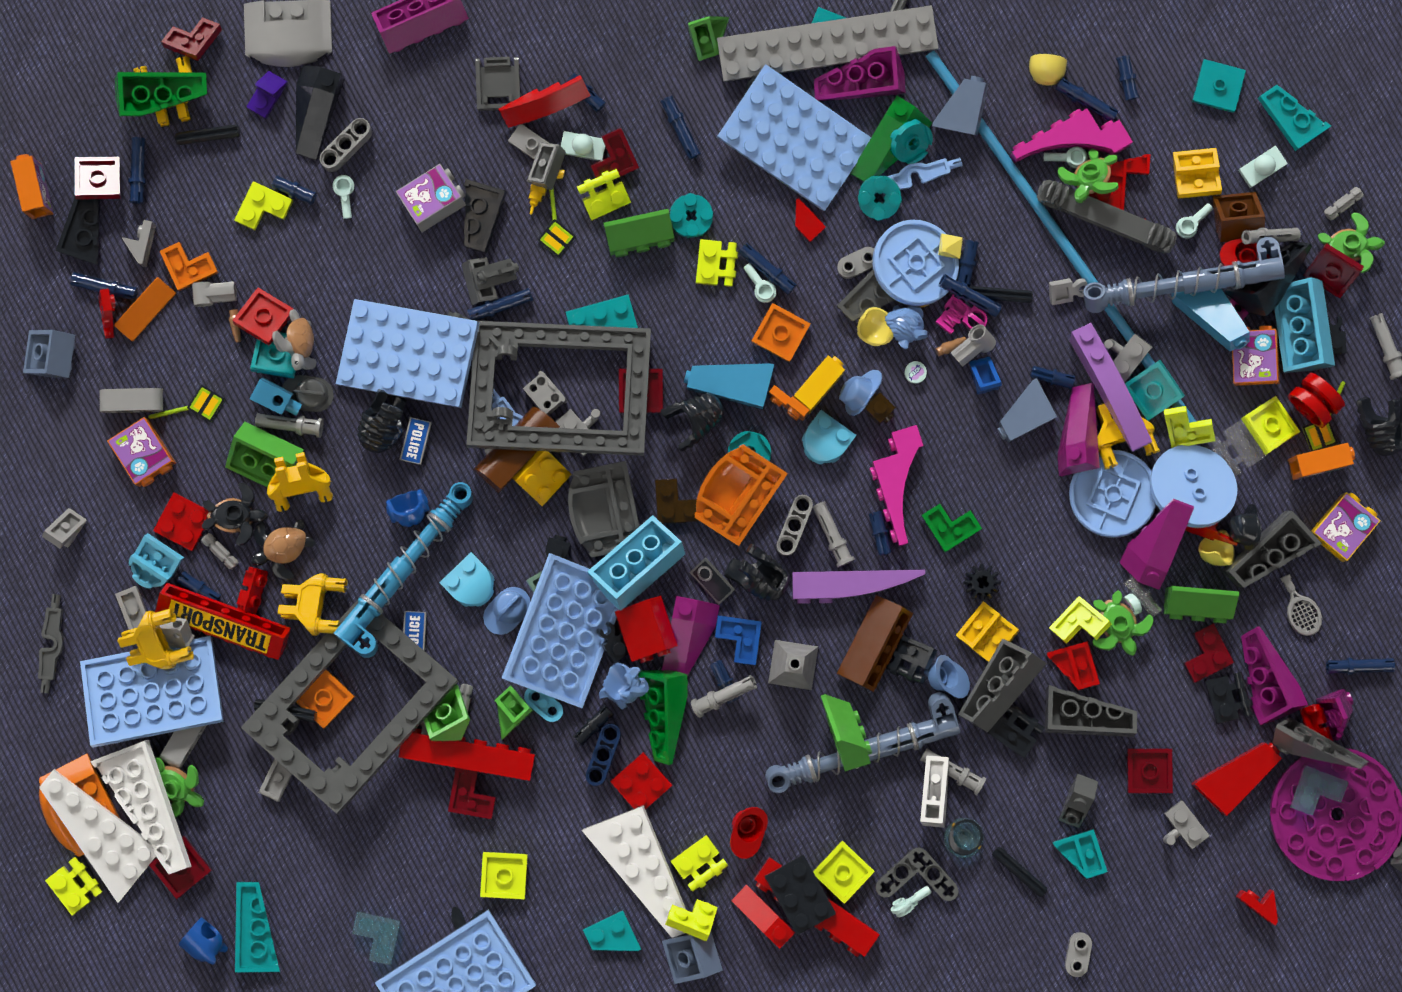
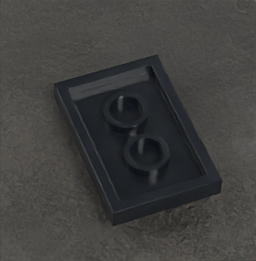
[765,854,836,935]

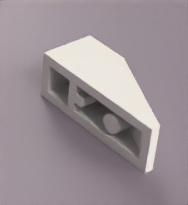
[920,756,949,828]

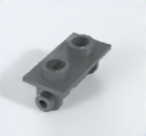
[471,258,519,290]

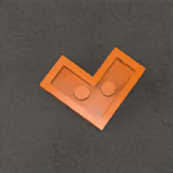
[160,242,219,291]
[769,385,809,421]

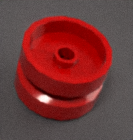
[1288,372,1345,428]

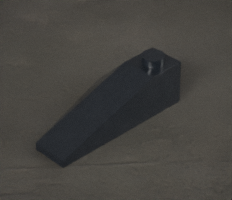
[296,65,345,161]
[1225,241,1312,316]

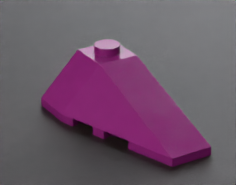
[1241,626,1308,725]

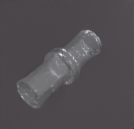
[1123,576,1162,617]

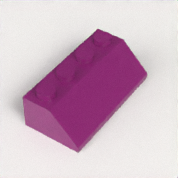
[371,0,469,54]

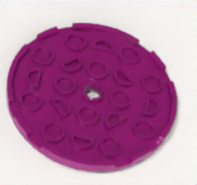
[1270,748,1402,881]

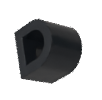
[546,535,571,559]

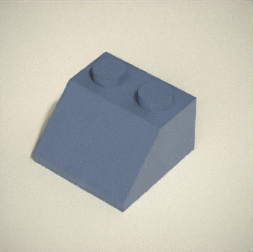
[23,330,75,378]
[662,931,723,984]

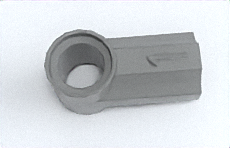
[192,282,237,307]
[951,324,996,367]

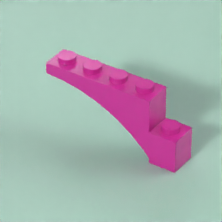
[1010,109,1133,163]
[869,425,923,547]

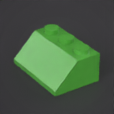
[604,209,674,257]
[225,422,304,488]
[1163,586,1239,624]
[821,694,872,771]

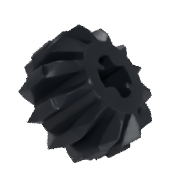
[963,564,1001,601]

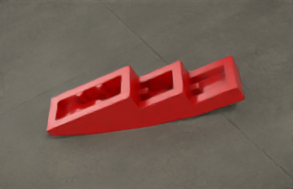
[499,75,591,128]

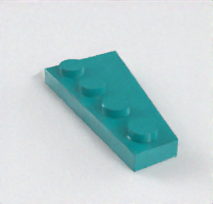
[235,882,280,972]

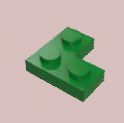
[921,504,982,553]

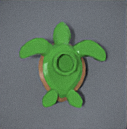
[1058,149,1119,203]
[1318,213,1385,273]
[1092,590,1153,656]
[155,757,204,817]

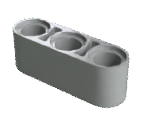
[320,118,372,172]
[100,388,163,413]
[776,495,813,556]
[159,725,207,769]

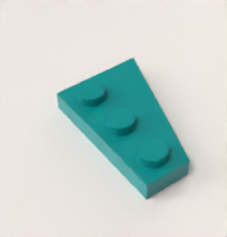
[1257,85,1331,151]
[566,294,638,328]

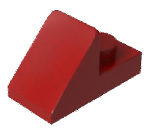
[1236,889,1278,925]

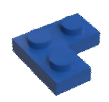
[715,616,762,665]

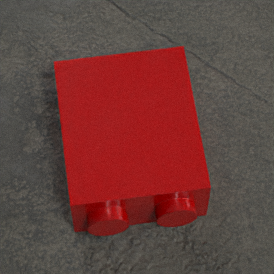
[615,596,678,663]

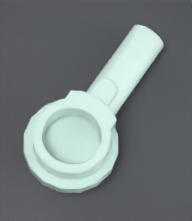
[1044,147,1088,169]
[333,175,354,219]
[1175,203,1213,239]
[743,263,776,303]
[891,886,931,917]

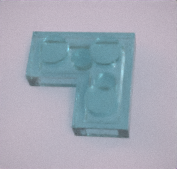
[1290,766,1348,816]
[352,911,401,965]

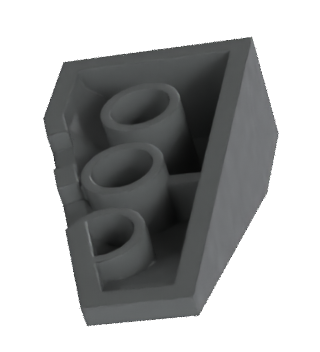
[1272,717,1369,769]

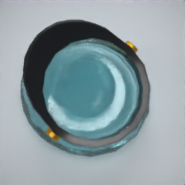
[944,818,984,858]

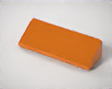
[114,277,176,342]

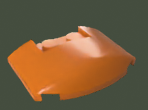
[695,444,788,546]
[39,754,120,857]

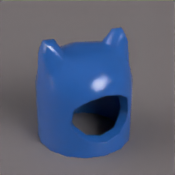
[178,917,228,965]

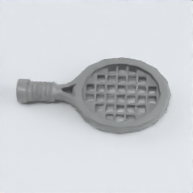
[1280,574,1322,636]

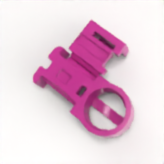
[935,294,987,335]

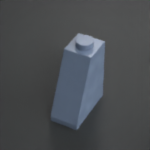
[932,76,989,136]
[997,378,1057,443]

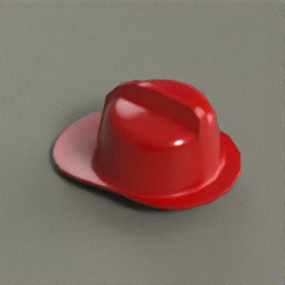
[1220,238,1270,266]
[730,807,768,859]

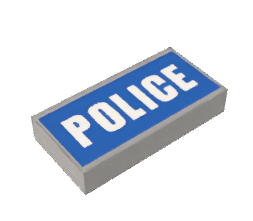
[399,417,432,465]
[403,611,427,651]

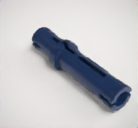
[1055,77,1119,121]
[660,95,701,160]
[128,137,146,204]
[738,243,797,295]
[70,272,138,301]
[938,274,1002,317]
[467,287,533,321]
[1326,658,1395,675]

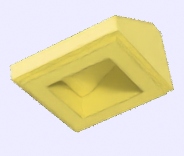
[938,234,962,259]

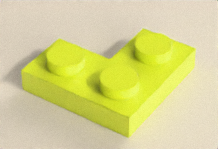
[234,181,293,230]
[1164,406,1215,448]
[1049,596,1112,644]
[665,899,718,941]

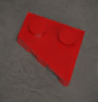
[98,289,116,339]
[1047,641,1100,690]

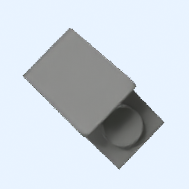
[122,220,156,267]
[42,508,87,549]

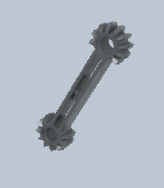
[1037,180,1177,254]

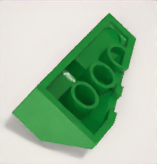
[114,72,207,116]
[850,96,932,182]
[638,670,688,765]

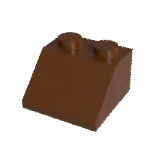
[1212,192,1265,242]

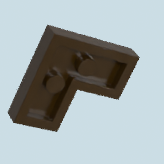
[655,479,700,524]

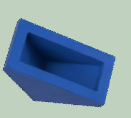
[969,356,1002,395]

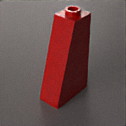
[1191,743,1282,816]

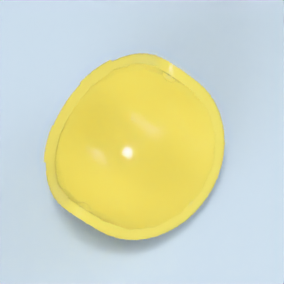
[1029,54,1067,86]
[857,307,894,346]
[1198,530,1235,566]

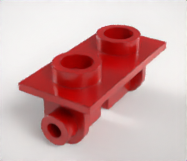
[236,566,268,614]
[1300,704,1334,741]

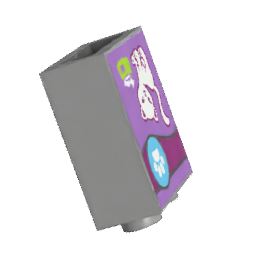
[396,164,466,232]

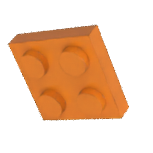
[751,303,811,363]
[296,669,355,729]

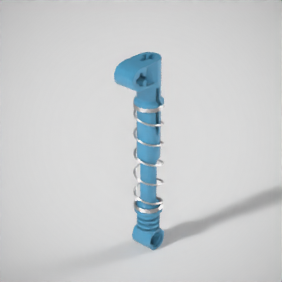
[333,482,473,658]

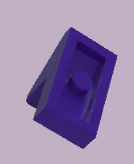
[246,71,288,119]

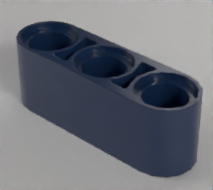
[586,724,621,786]

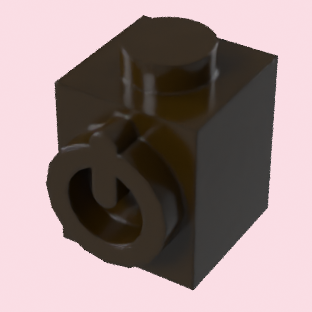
[863,392,896,426]

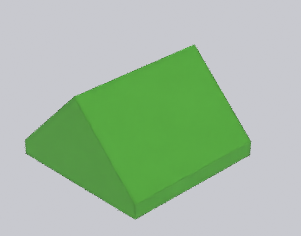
[424,684,470,741]

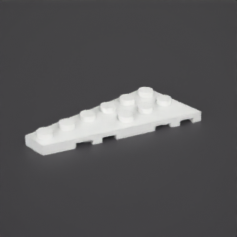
[90,740,191,874]
[39,769,156,903]

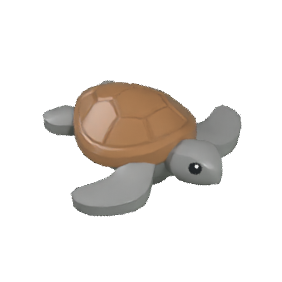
[272,309,317,370]

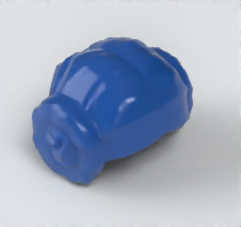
[386,489,430,527]

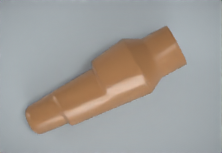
[229,309,241,343]
[935,337,966,356]

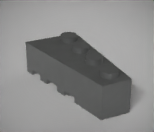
[1222,511,1322,588]
[958,639,1047,732]
[1045,685,1137,737]

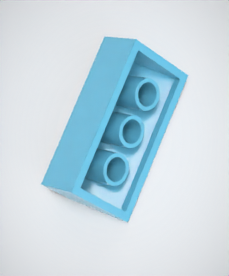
[1274,277,1335,373]
[587,515,685,611]

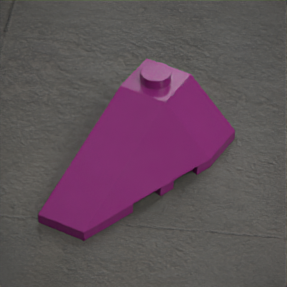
[814,46,906,101]
[1057,383,1100,476]
[1120,499,1194,590]
[662,596,720,676]
[1316,689,1354,740]

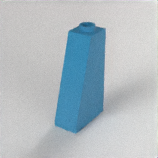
[1171,289,1250,351]
[684,363,774,409]

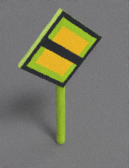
[537,187,576,258]
[1302,381,1345,451]
[148,384,225,422]

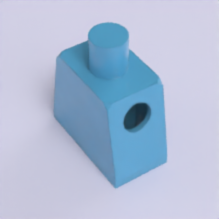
[250,377,302,416]

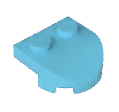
[802,410,856,464]
[129,533,184,588]
[439,552,495,607]

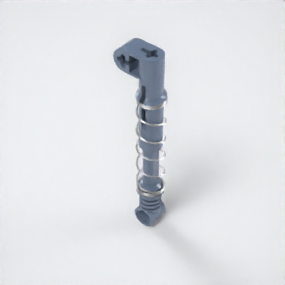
[1083,237,1285,313]
[765,692,960,793]

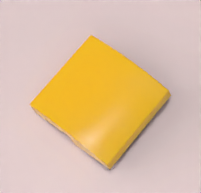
[1173,148,1222,199]
[956,601,1019,662]

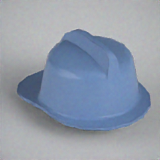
[839,370,882,416]
[483,587,530,635]
[924,655,970,698]

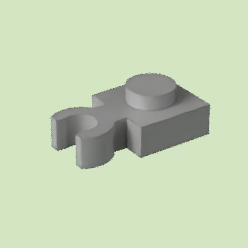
[1049,278,1087,305]

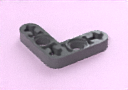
[875,847,959,901]

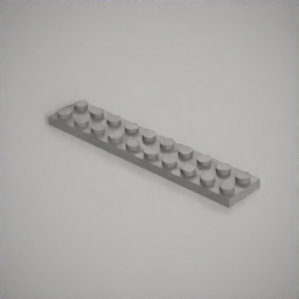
[717,5,938,82]

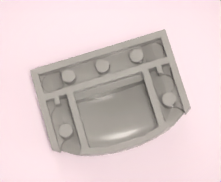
[244,0,332,67]

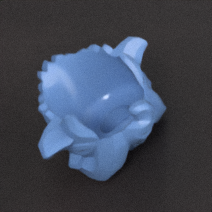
[885,305,928,349]
[599,662,649,709]

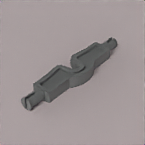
[38,594,64,694]

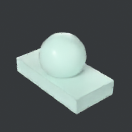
[561,131,605,161]
[1238,146,1288,188]

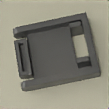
[475,57,521,111]

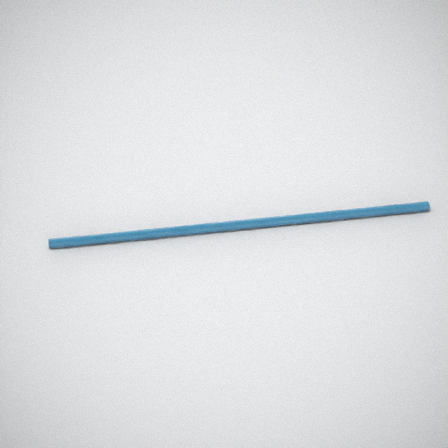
[926,50,1197,423]

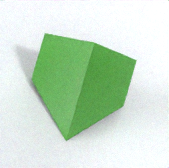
[688,16,729,61]
[495,685,534,740]

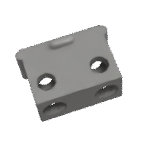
[523,371,567,416]
[160,618,195,648]

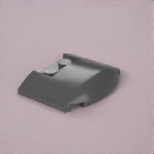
[568,461,639,557]

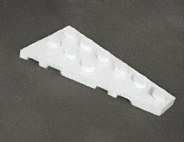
[582,805,686,938]

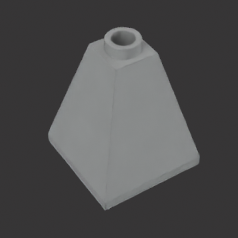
[768,640,818,690]

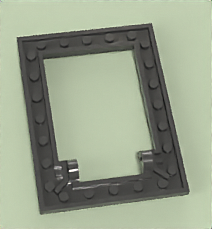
[466,321,651,456]
[241,600,459,815]

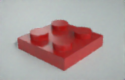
[232,287,293,346]
[153,492,209,551]
[610,752,672,809]

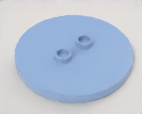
[872,220,959,306]
[1150,445,1237,528]
[1069,450,1156,538]

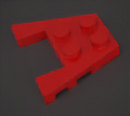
[1088,154,1151,220]

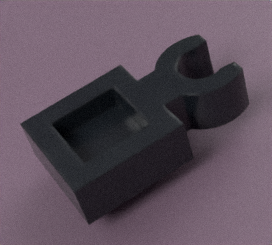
[1328,316,1347,354]
[596,622,629,664]

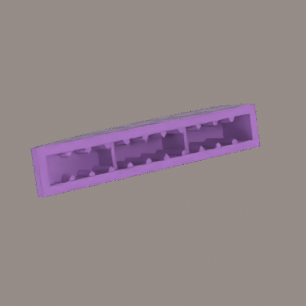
[1070,323,1152,452]
[792,570,925,604]

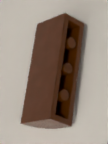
[473,407,560,493]
[837,595,913,692]

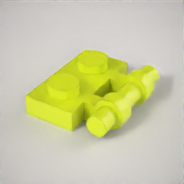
[577,169,631,220]
[696,239,738,287]
[671,835,728,892]
[45,857,102,915]

